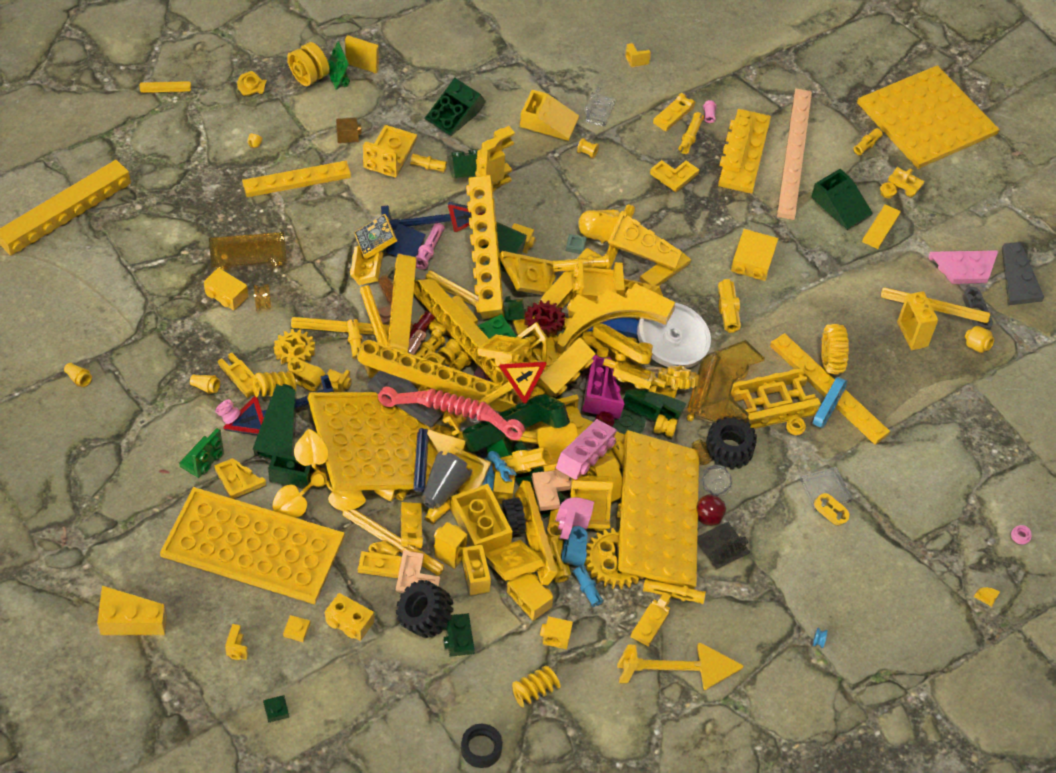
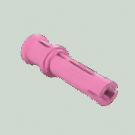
[415,223,445,270]

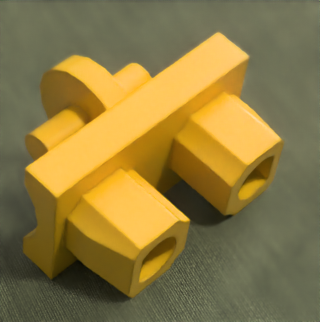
[888,167,925,198]

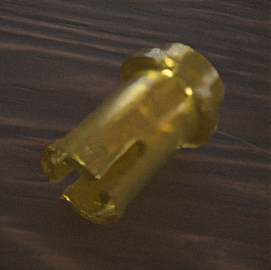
[692,439,712,465]

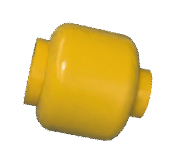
[965,326,994,353]

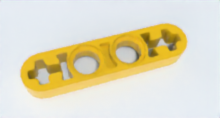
[592,323,653,364]

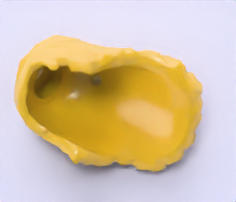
[578,209,621,243]

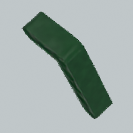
[462,394,570,452]

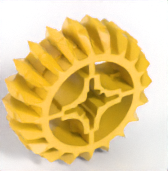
[821,324,849,374]

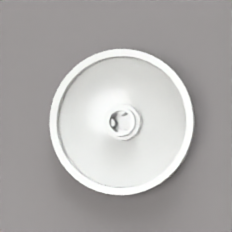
[637,303,711,368]

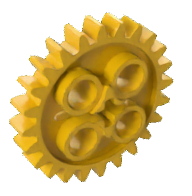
[584,528,644,589]

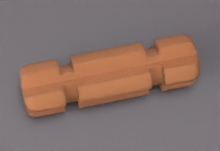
[408,329,427,355]

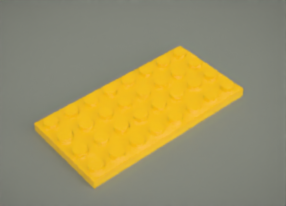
[618,430,699,589]
[160,487,345,605]

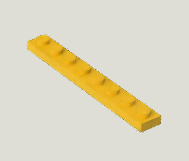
[770,333,890,445]

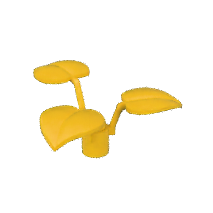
[273,429,366,518]

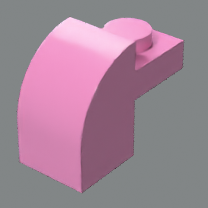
[556,498,594,540]

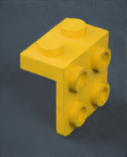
[537,422,578,472]

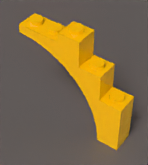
[556,283,675,353]

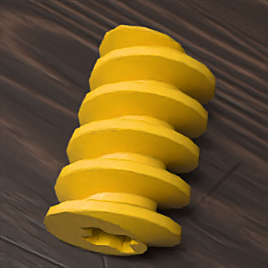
[252,371,296,397]
[512,666,561,708]

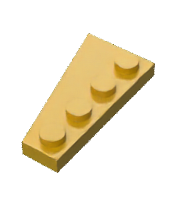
[608,211,682,270]

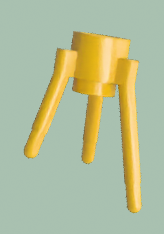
[552,540,571,583]

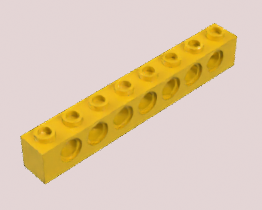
[466,175,505,319]

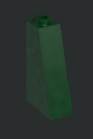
[253,384,297,459]

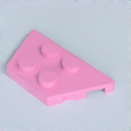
[929,250,998,284]

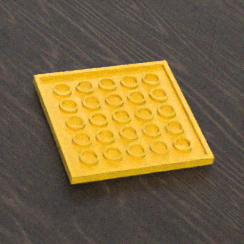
[857,65,1000,169]
[307,392,438,491]

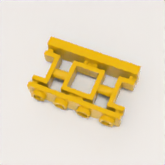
[731,368,821,429]

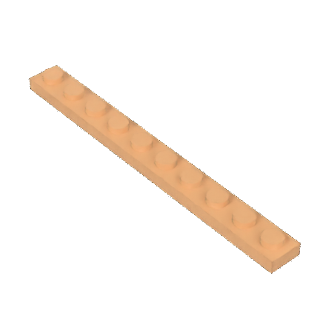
[777,88,812,220]

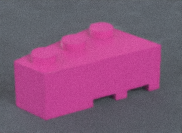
[582,355,624,419]

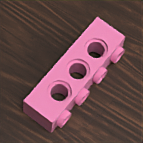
[556,419,617,480]

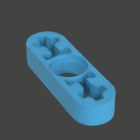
[813,377,847,428]

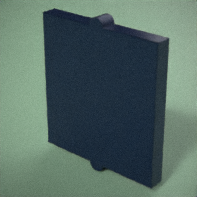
[386,223,426,257]

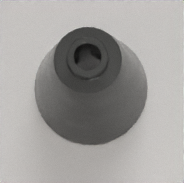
[422,451,473,509]

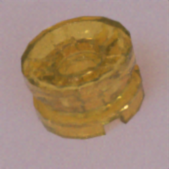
[254,284,271,311]

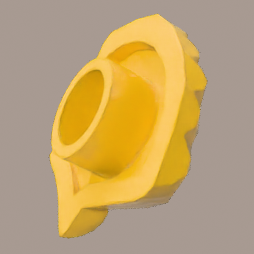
[237,71,267,96]

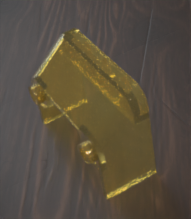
[209,232,287,270]
[687,340,765,422]

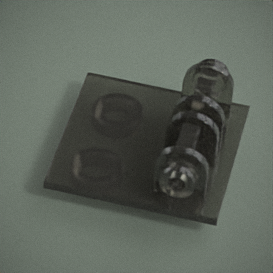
[697,522,750,569]

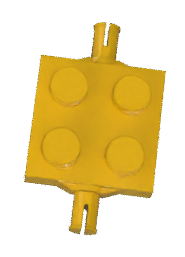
[603,357,666,389]

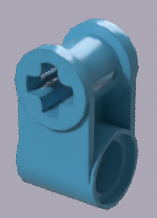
[561,526,588,567]

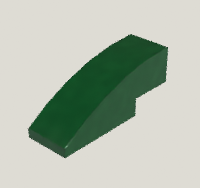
[623,390,686,422]

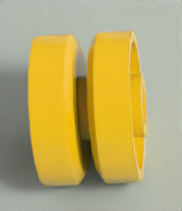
[287,42,329,86]

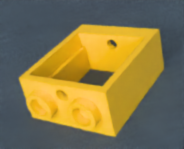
[897,291,938,350]

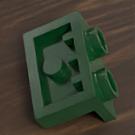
[442,613,475,657]

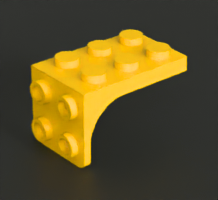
[363,125,417,177]

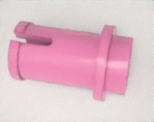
[703,101,717,123]

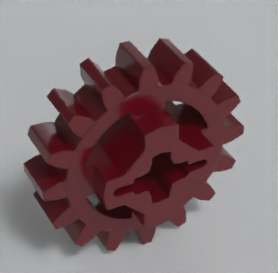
[524,300,565,338]

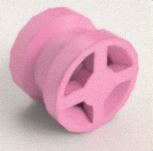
[215,399,241,424]

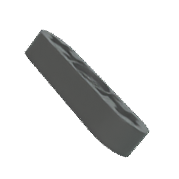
[963,286,993,330]

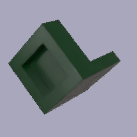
[504,296,527,320]

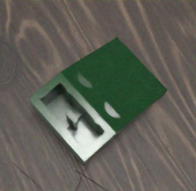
[424,77,486,136]
[811,168,873,230]

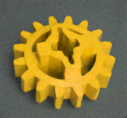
[274,329,315,365]
[657,365,699,390]

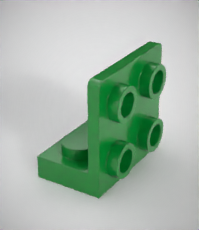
[179,428,224,478]

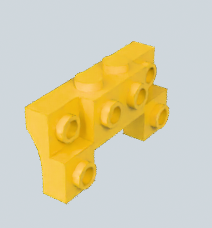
[475,126,515,197]

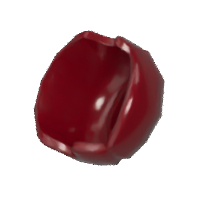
[696,494,726,526]

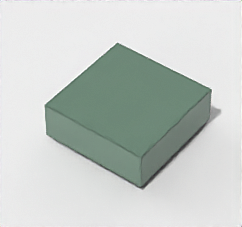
[566,234,587,254]

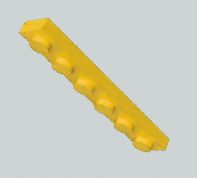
[242,161,351,198]
[515,481,557,586]

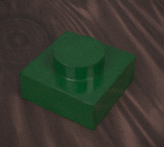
[263,695,289,723]

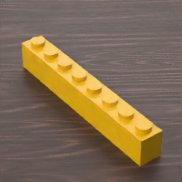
[0,160,131,256]

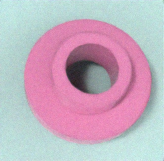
[1011,525,1032,545]

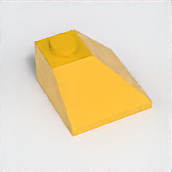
[427,424,468,455]

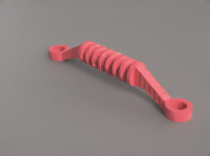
[378,387,525,440]

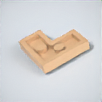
[532,470,571,511]
[396,550,440,593]

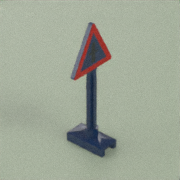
[381,202,485,233]
[223,374,334,435]

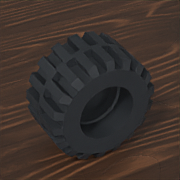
[705,416,757,470]
[396,580,454,638]

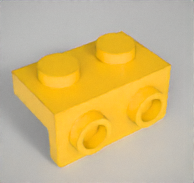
[350,246,383,285]

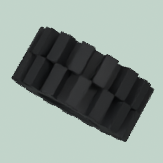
[502,497,526,536]

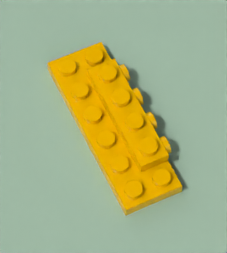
[718,109,771,194]

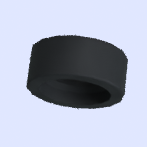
[461,723,503,768]

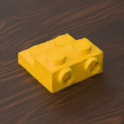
[477,334,532,366]

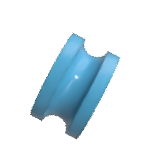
[813,628,828,648]

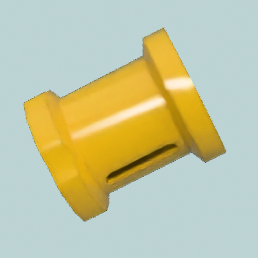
[577,138,599,158]

